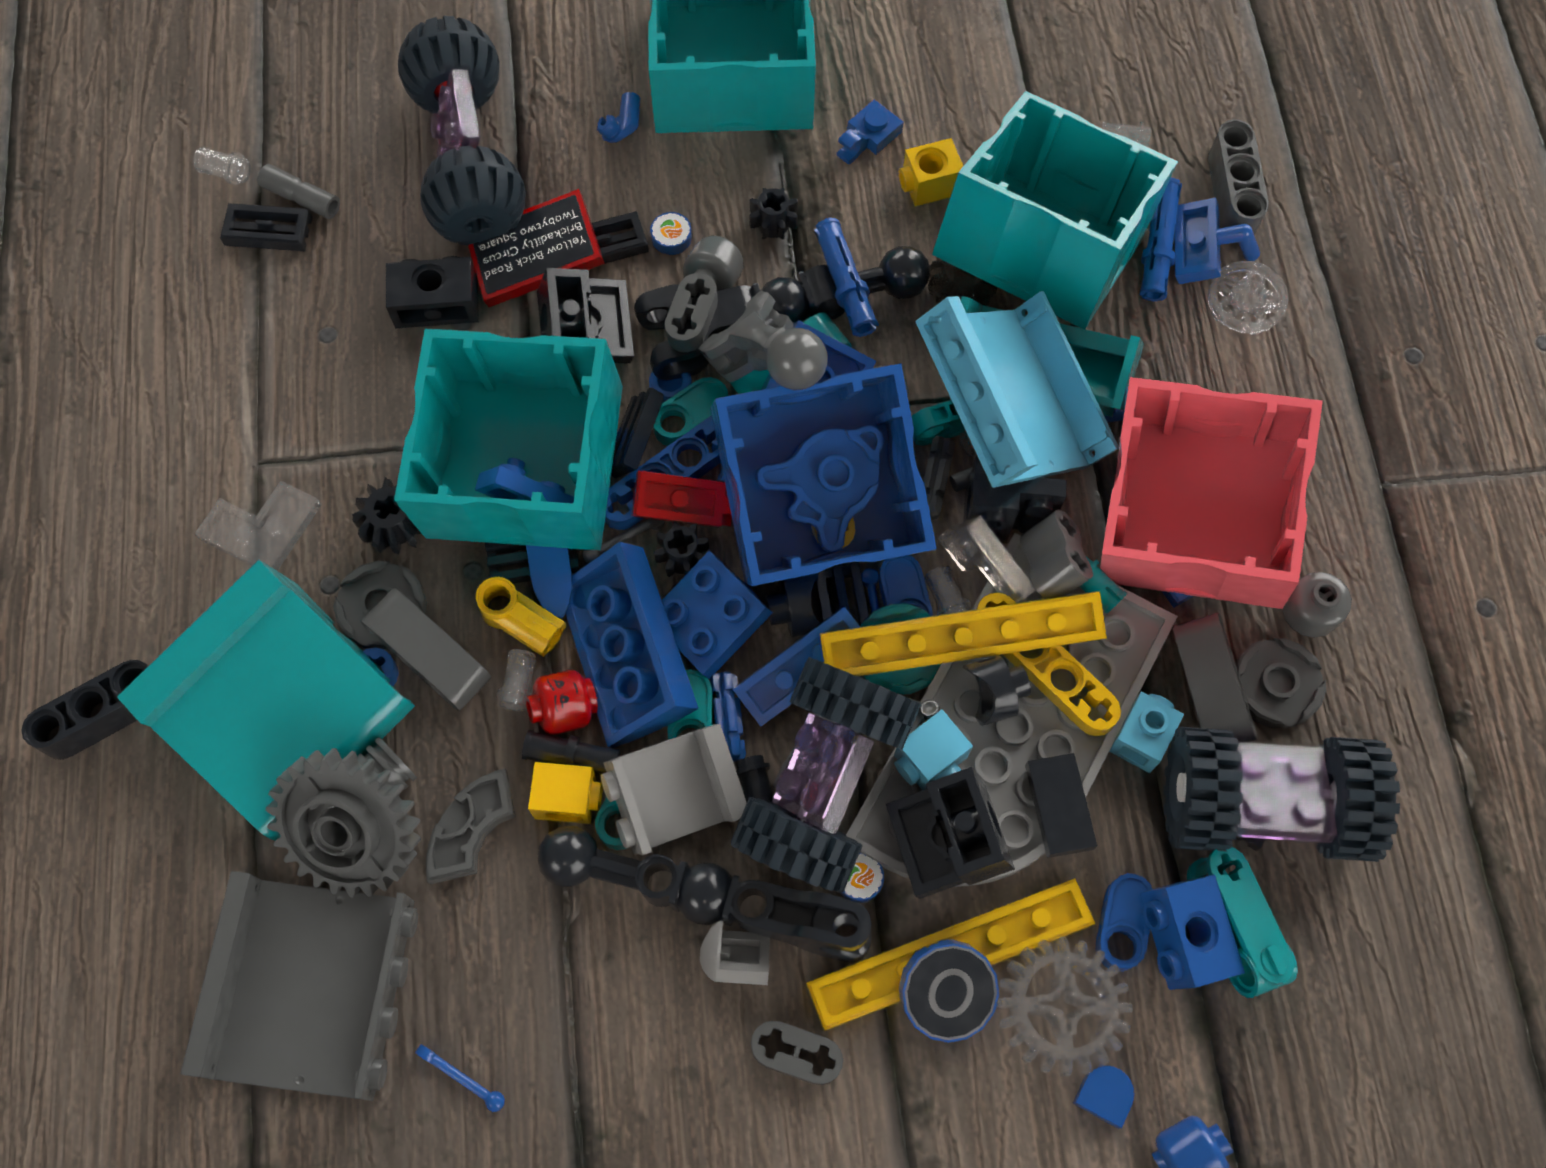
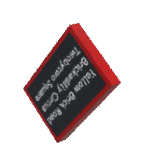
[468,189,605,307]

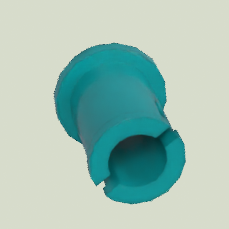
[1080,556,1128,615]

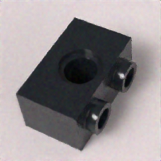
[386,256,479,329]

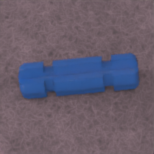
[710,672,746,762]

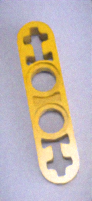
[976,592,1121,736]

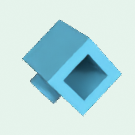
[1109,691,1184,773]
[894,709,973,790]

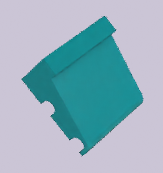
[117,560,415,841]

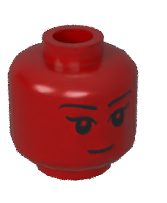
[525,670,598,735]

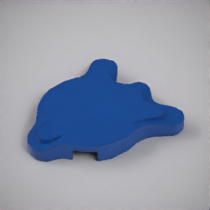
[756,425,884,552]

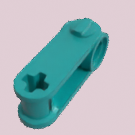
[1186,847,1298,998]

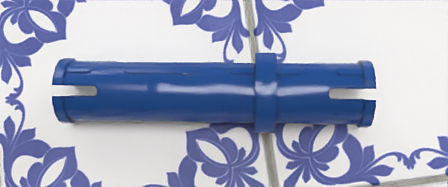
[1139,177,1182,301]
[814,218,879,337]

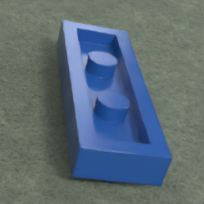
[733,605,860,727]

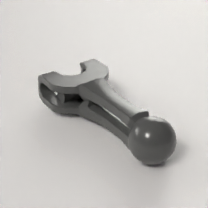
[697,291,828,390]

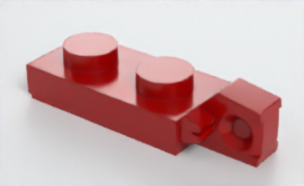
[631,471,732,528]

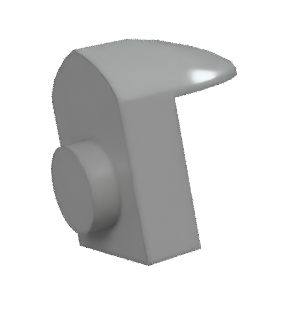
[699,920,770,985]

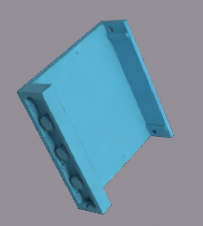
[915,291,1119,488]

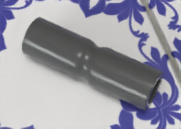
[257,164,340,219]

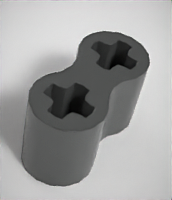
[1020,509,1093,599]

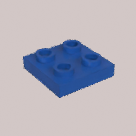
[662,551,773,679]

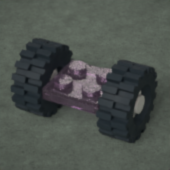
[730,657,921,893]
[1163,727,1400,862]

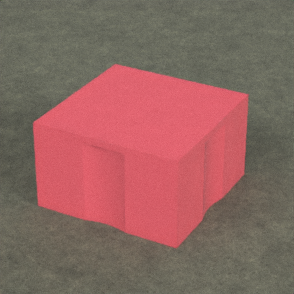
[1100,377,1323,609]

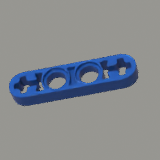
[605,415,721,530]

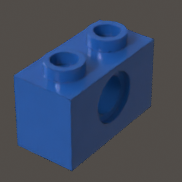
[1140,874,1245,990]

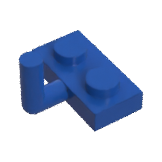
[1175,197,1260,284]
[475,458,574,503]

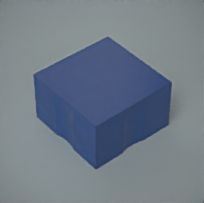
[710,363,937,586]

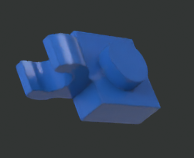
[837,99,904,164]

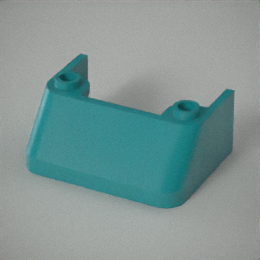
[961,296,1144,417]

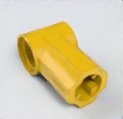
[476,577,566,657]

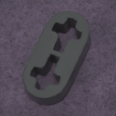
[665,273,718,352]
[751,1021,843,1085]

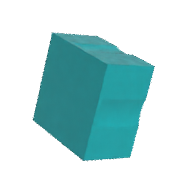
[648,0,816,133]
[932,91,1178,330]
[394,329,623,551]

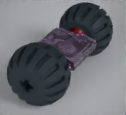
[398,16,526,246]

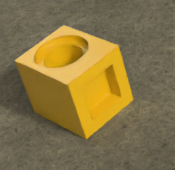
[898,138,963,207]
[528,762,603,824]

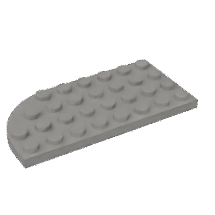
[846,533,1178,887]

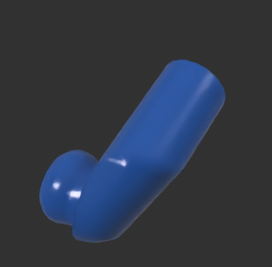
[597,92,641,143]

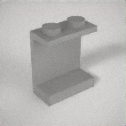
[601,724,747,855]

